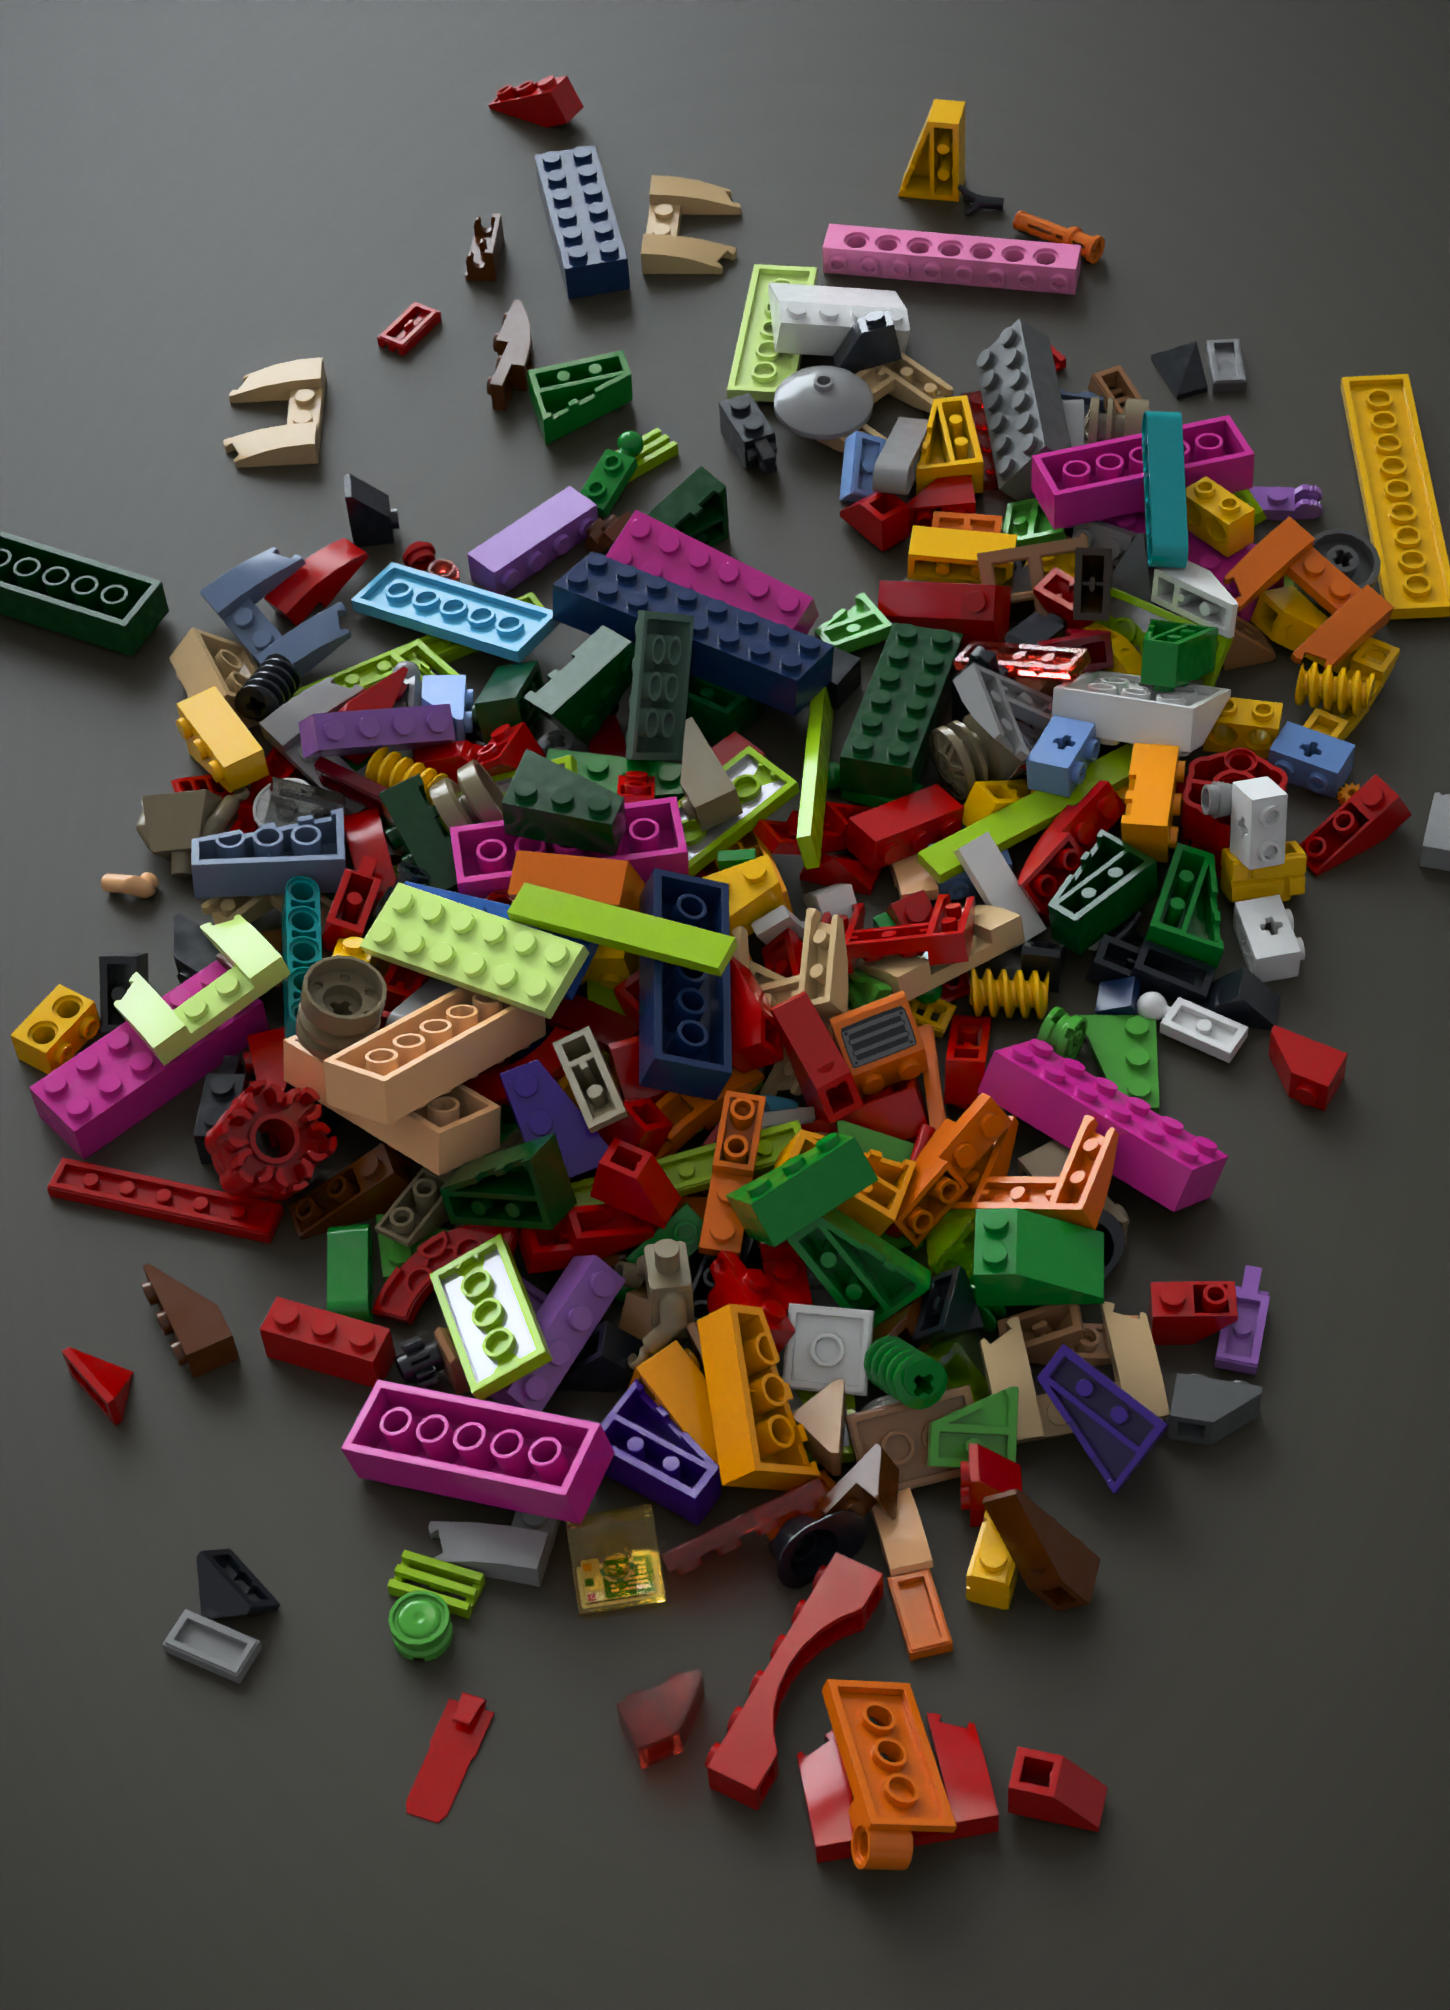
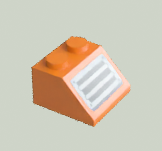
[829,990,929,1097]

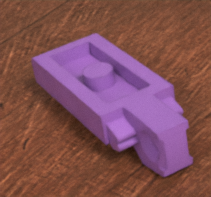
[1214,1265,1270,1375]

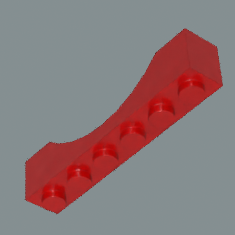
[705,1552,884,1811]

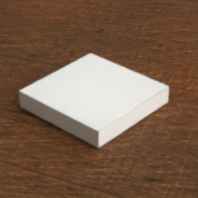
[783,1303,874,1396]

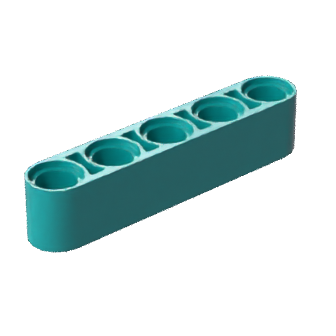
[1142,411,1188,568]
[281,876,322,1038]

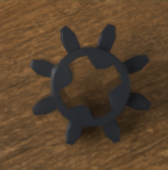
[394,1336,445,1389]

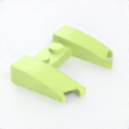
[114,914,291,1066]

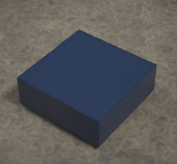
[1095,976,1140,1015]

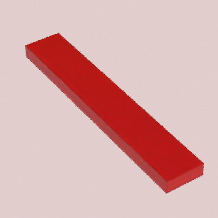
[47,1157,284,1244]

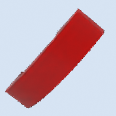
[344,807,396,917]

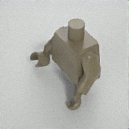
[136,787,250,878]
[614,1239,695,1370]

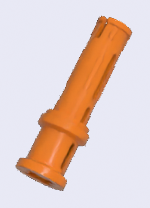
[1013,210,1105,264]

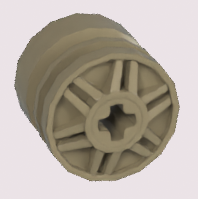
[1084,397,1149,445]
[929,714,1022,800]
[296,955,387,1060]

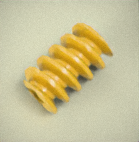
[1295,662,1376,717]
[365,747,449,806]
[970,968,1049,1019]

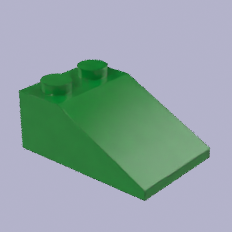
[973,1208,1104,1306]

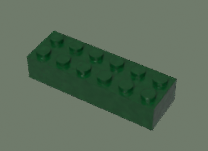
[0,531,169,656]
[840,623,963,800]

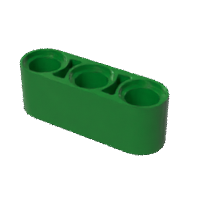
[327,1224,373,1324]

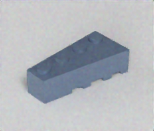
[191,808,346,898]

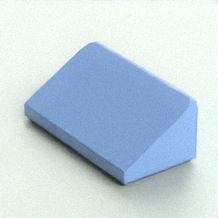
[839,431,886,502]

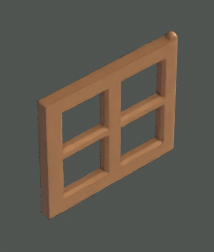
[977,533,1090,649]

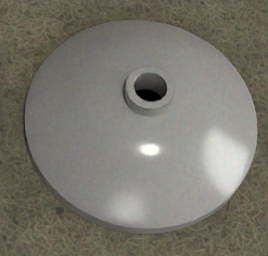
[774,365,873,440]

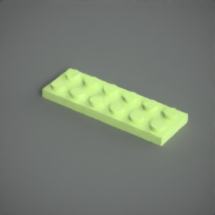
[727,264,818,402]
[360,882,589,1019]

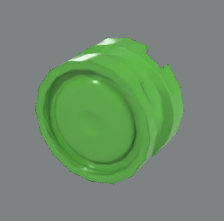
[1037,1007,1088,1060]
[388,1590,454,1662]

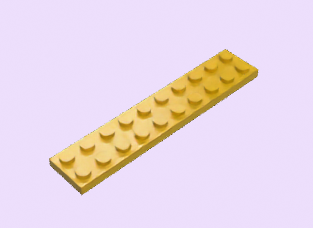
[1340,374,1450,620]

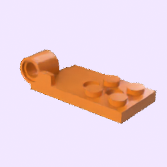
[821,1679,957,1870]

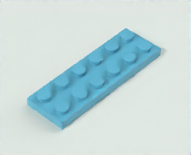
[351,562,560,663]

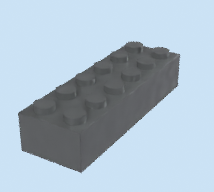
[975,318,1072,501]

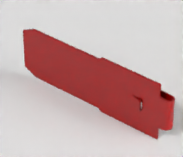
[406,1692,494,1823]

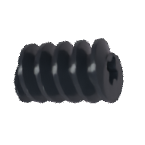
[234,653,301,722]

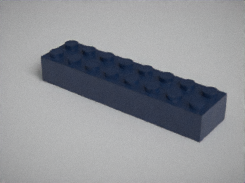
[553,552,834,716]

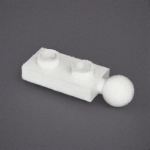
[1137,991,1248,1063]

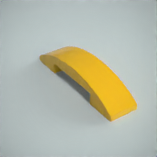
[1303,637,1400,741]

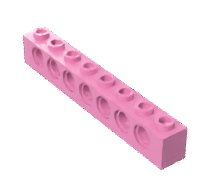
[822,224,1081,295]

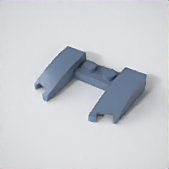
[199,547,352,677]

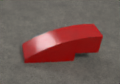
[264,538,369,627]
[518,1204,655,1274]

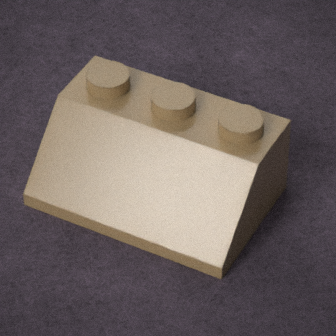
[169,627,260,729]

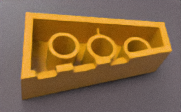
[697,1304,821,1491]

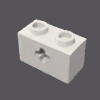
[1230,776,1288,870]
[1233,895,1305,982]

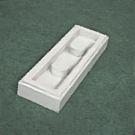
[954,832,1047,950]

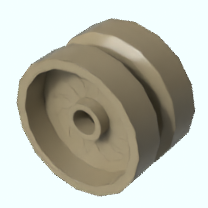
[429,760,504,831]

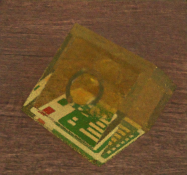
[566,1504,666,1615]

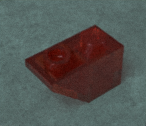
[616,1668,705,1770]

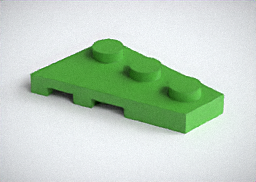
[1080,1015,1160,1114]

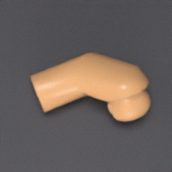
[101,872,159,899]

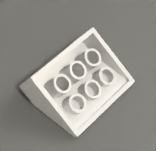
[768,282,910,356]
[1051,670,1231,756]

